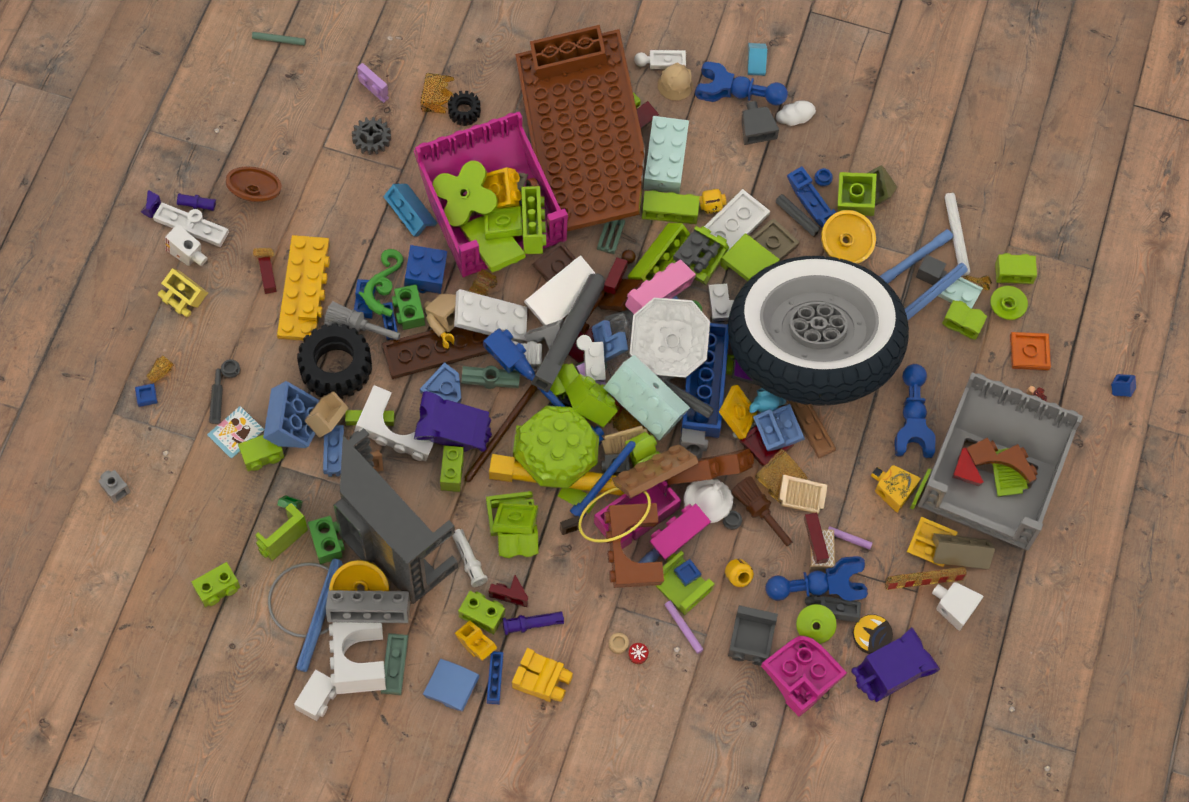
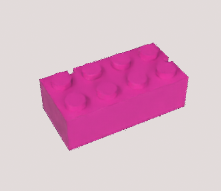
[594,481,681,549]

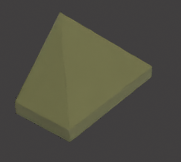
[868,165,897,205]

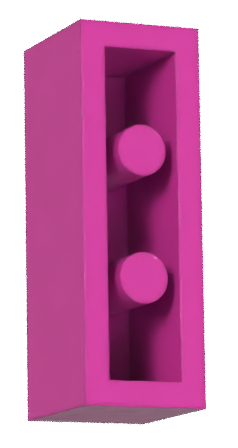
[649,504,711,561]

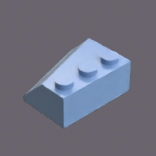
[263,381,319,448]

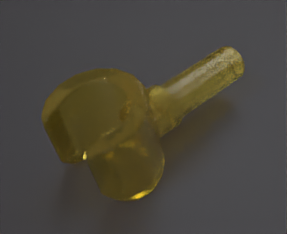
[965,275,992,290]

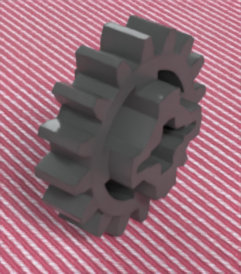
[352,117,392,155]

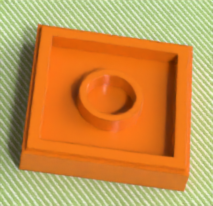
[1010,332,1051,370]

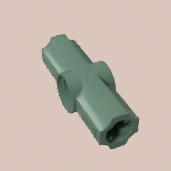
[461,366,520,389]

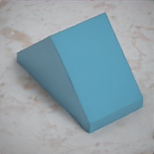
[748,43,768,76]

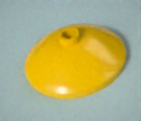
[821,210,876,264]
[329,560,390,591]

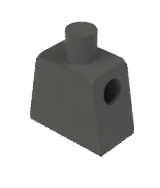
[742,101,779,145]

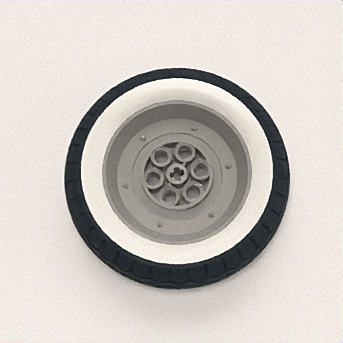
[728,256,909,406]

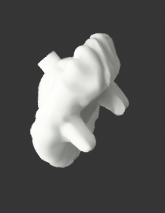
[684,479,734,523]

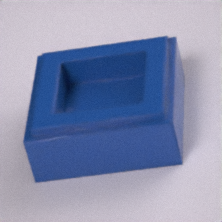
[135,383,158,407]
[674,559,702,587]

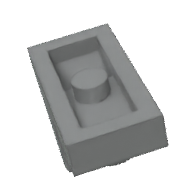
[524,319,564,349]

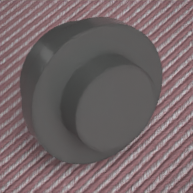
[221,359,240,378]
[722,511,742,530]

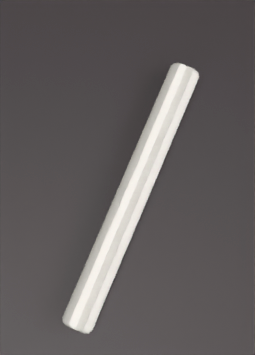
[945,193,970,276]

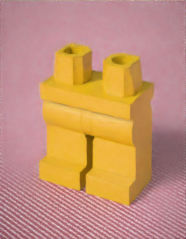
[512,648,573,702]

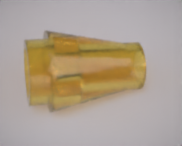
[146,355,174,384]

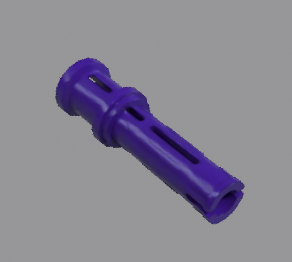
[502,611,564,636]

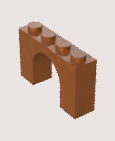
[604,503,664,588]

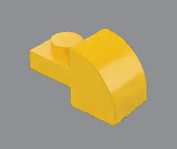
[455,620,497,661]

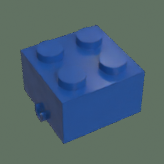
[404,245,447,294]

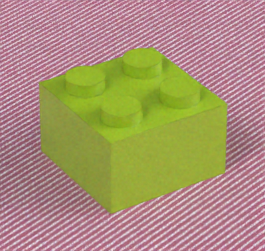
[837,172,877,216]
[566,374,618,428]

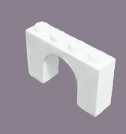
[354,385,434,461]
[329,622,386,694]

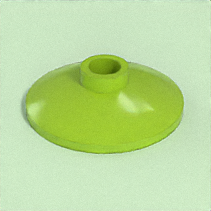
[990,286,1028,320]
[796,604,837,644]

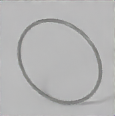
[268,563,329,638]

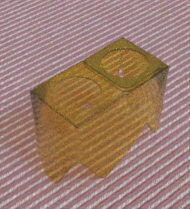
[420,73,454,114]

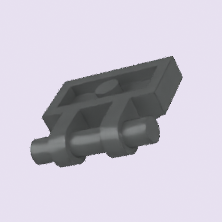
[673,230,721,273]

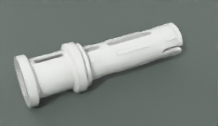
[452,529,488,587]

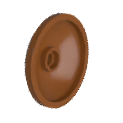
[226,166,282,202]

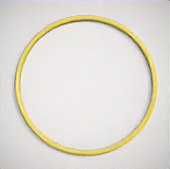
[578,487,651,543]

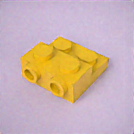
[483,167,522,209]

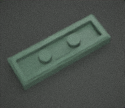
[381,633,409,695]

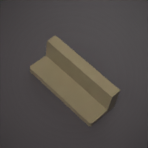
[932,533,995,569]

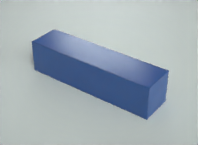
[487,651,504,705]

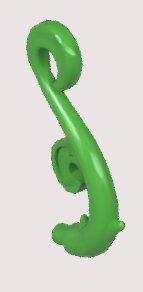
[359,249,404,317]

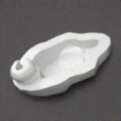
[776,100,816,126]

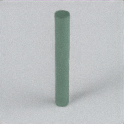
[252,32,306,46]

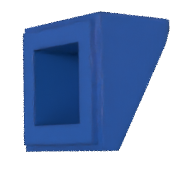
[1111,374,1136,397]

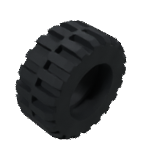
[297,323,372,399]

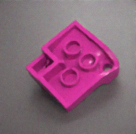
[761,636,847,717]

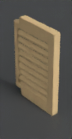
[602,426,648,457]
[778,475,828,514]

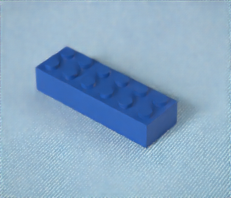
[681,323,729,438]

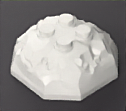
[630,298,710,378]

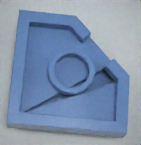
[420,362,461,403]

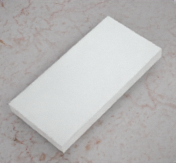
[524,255,595,325]

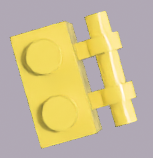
[158,268,208,317]

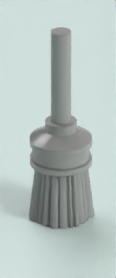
[324,301,401,340]

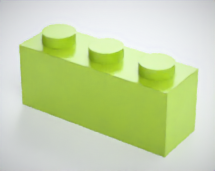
[642,190,700,224]

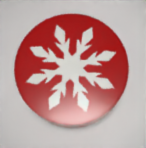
[628,643,649,664]

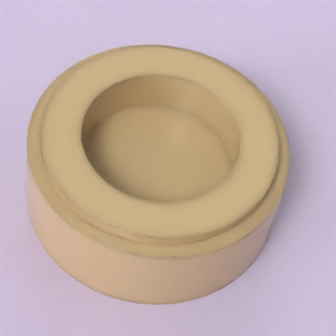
[609,633,629,654]

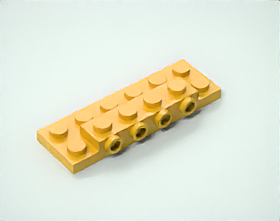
[277,235,330,341]

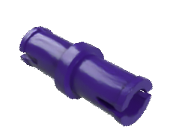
[177,193,216,211]

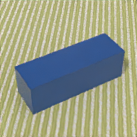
[382,302,398,340]

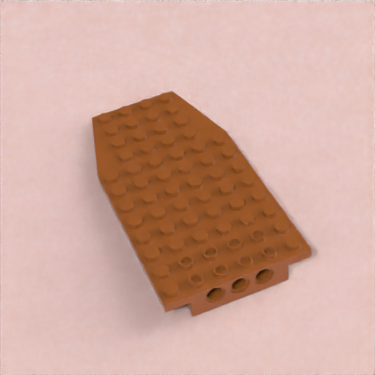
[515,25,645,232]

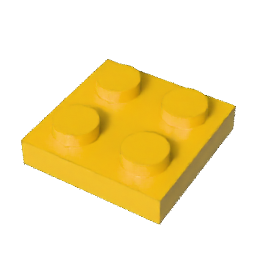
[719,385,758,439]

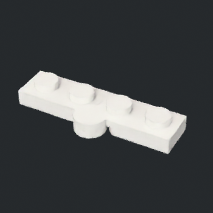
[153,203,229,247]

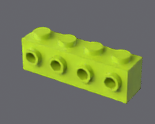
[521,186,546,254]
[627,223,690,281]

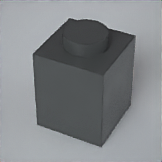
[916,254,947,285]

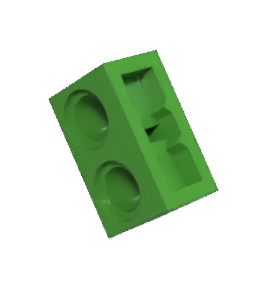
[392,285,425,330]
[308,516,345,564]

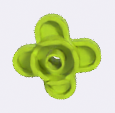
[433,161,498,227]

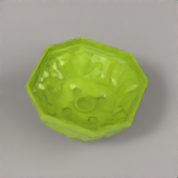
[515,406,599,489]

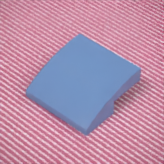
[753,404,805,451]
[423,659,480,712]

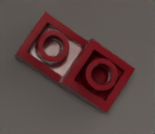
[637,101,659,129]

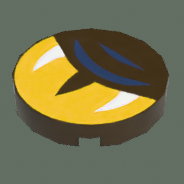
[852,615,893,654]

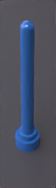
[570,441,636,518]

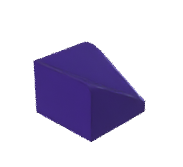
[141,190,161,218]

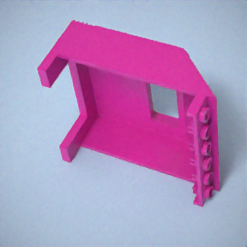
[413,111,568,277]

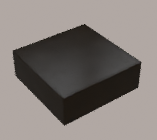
[560,516,580,535]

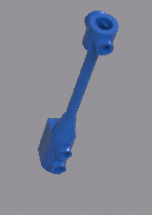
[483,328,604,445]

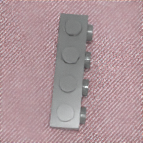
[326,590,410,623]

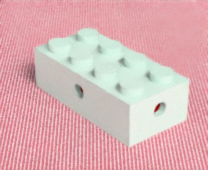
[643,116,689,194]
[603,355,690,440]

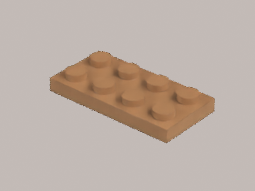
[612,444,698,498]

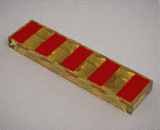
[885,567,967,590]

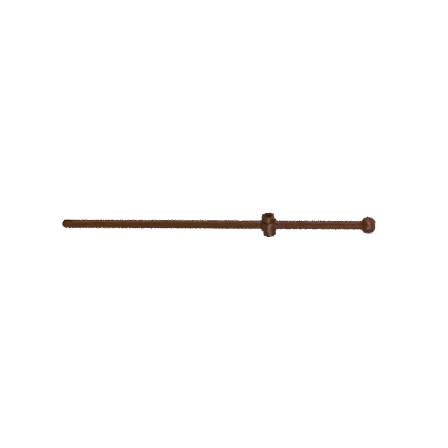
[464,249,636,482]

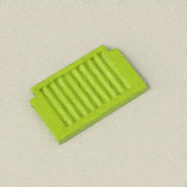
[992,448,1028,497]

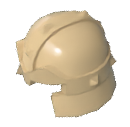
[658,62,693,101]

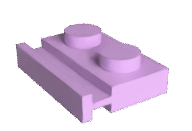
[357,63,389,103]

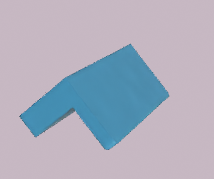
[383,184,437,237]

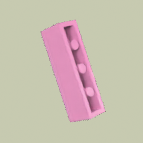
[625,259,696,314]

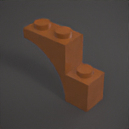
[967,437,1038,485]

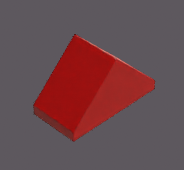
[952,447,984,486]

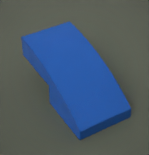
[354,279,376,319]

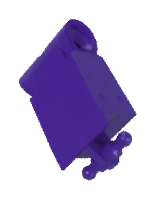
[414,391,492,452]
[851,627,940,702]

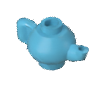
[749,388,787,413]

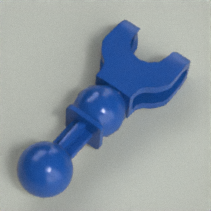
[695,62,788,106]
[894,364,936,458]
[765,556,868,601]

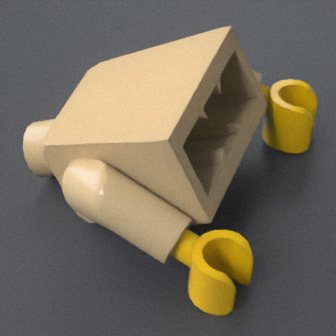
[424,294,456,349]

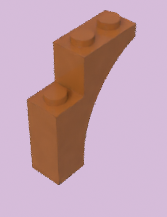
[667,448,754,485]

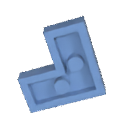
[592,320,628,362]

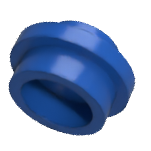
[814,168,833,186]

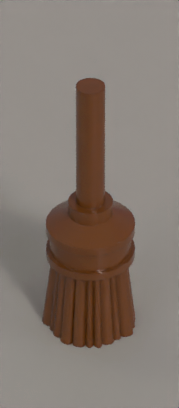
[731,476,793,547]

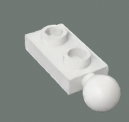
[634,50,686,69]

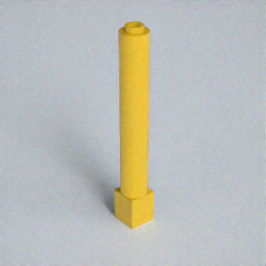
[489,454,625,496]

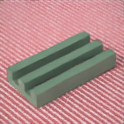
[597,220,625,254]

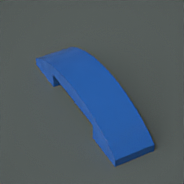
[787,166,836,228]

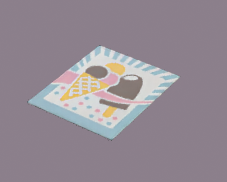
[207,406,264,459]

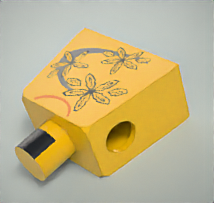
[871,465,921,513]

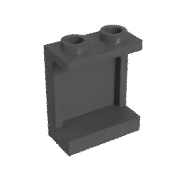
[728,605,778,666]

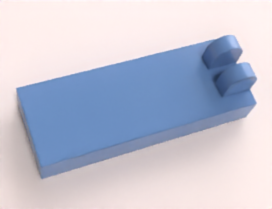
[323,425,344,477]

